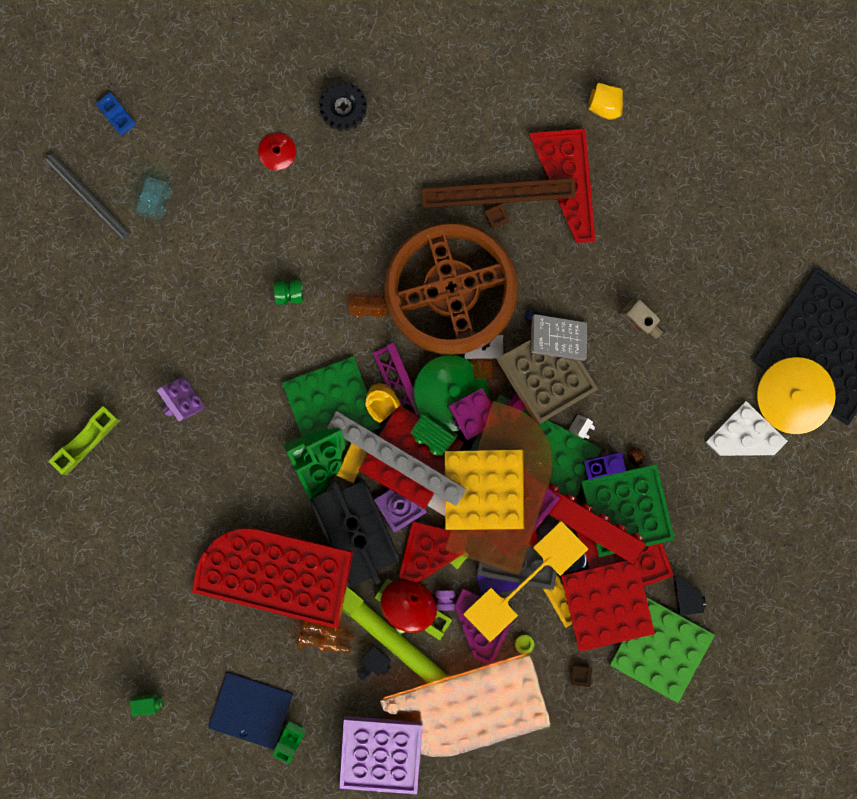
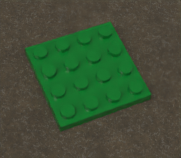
[282,356,380,442]
[581,464,675,557]

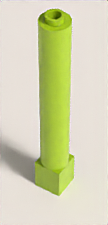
[342,587,452,693]

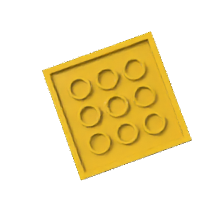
[445,450,524,530]

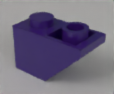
[584,451,626,480]

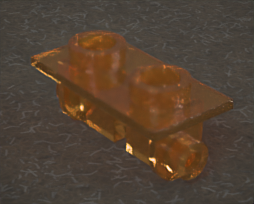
[349,297,387,318]

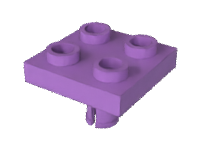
[157,376,205,422]
[374,490,427,533]

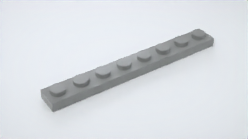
[327,411,467,506]

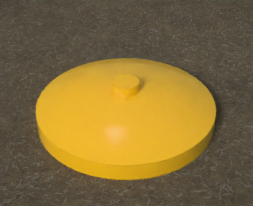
[757,357,835,434]

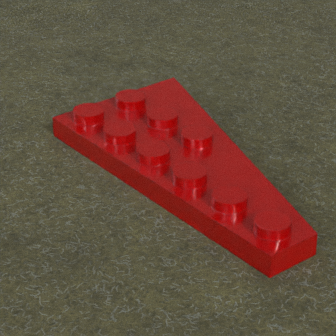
[529,129,596,244]

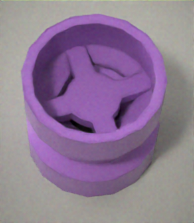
[436,590,455,610]

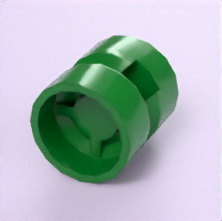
[274,279,303,305]

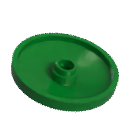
[412,355,489,432]

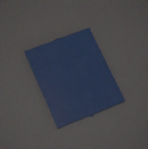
[209,672,293,750]

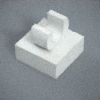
[568,415,595,439]

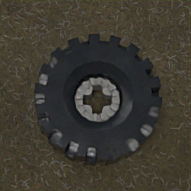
[319,81,367,132]

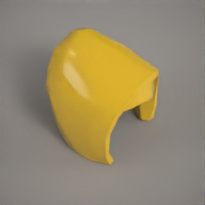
[588,83,623,120]
[365,383,401,423]

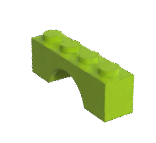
[48,406,121,476]

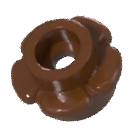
[627,447,645,465]

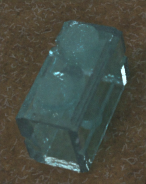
[135,176,172,221]

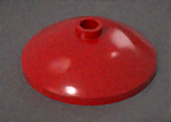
[381,579,437,633]

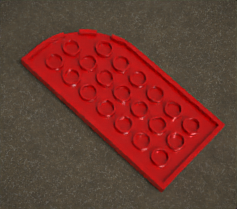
[192,528,353,629]

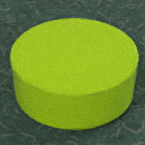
[515,634,534,654]

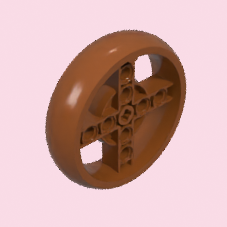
[384,222,519,355]

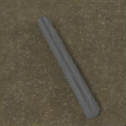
[45,154,129,239]

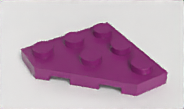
[455,589,511,666]

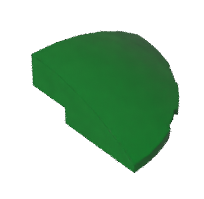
[283,428,345,499]

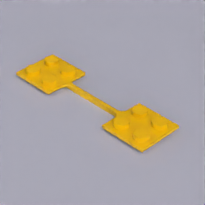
[463,521,588,642]

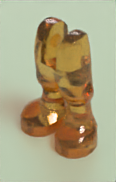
[296,621,355,653]

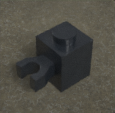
[358,645,392,681]

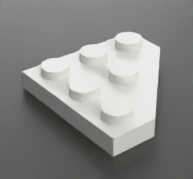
[705,401,788,456]

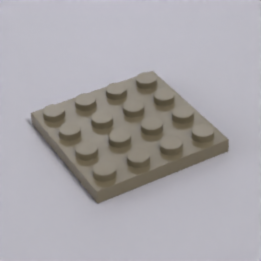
[497,340,598,425]

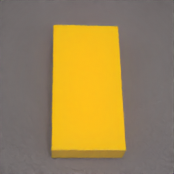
[337,443,368,483]

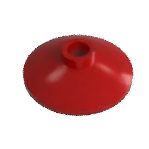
[258,133,296,170]

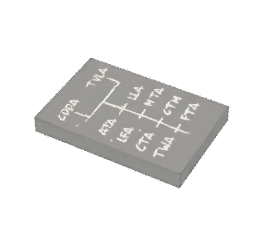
[531,314,587,361]

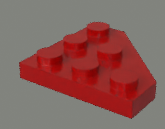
[399,521,469,583]

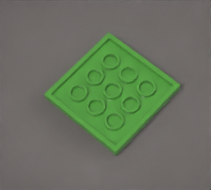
[610,597,715,703]

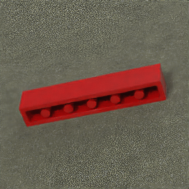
[544,483,647,564]

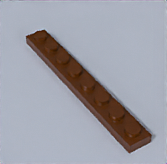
[422,178,575,209]

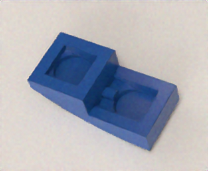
[96,92,136,136]

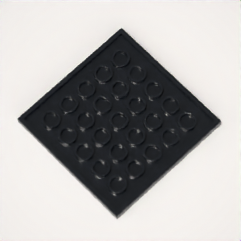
[752,267,857,426]

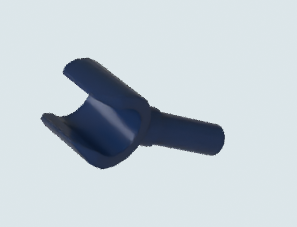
[524,310,553,322]

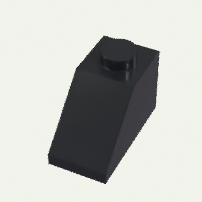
[673,576,706,616]

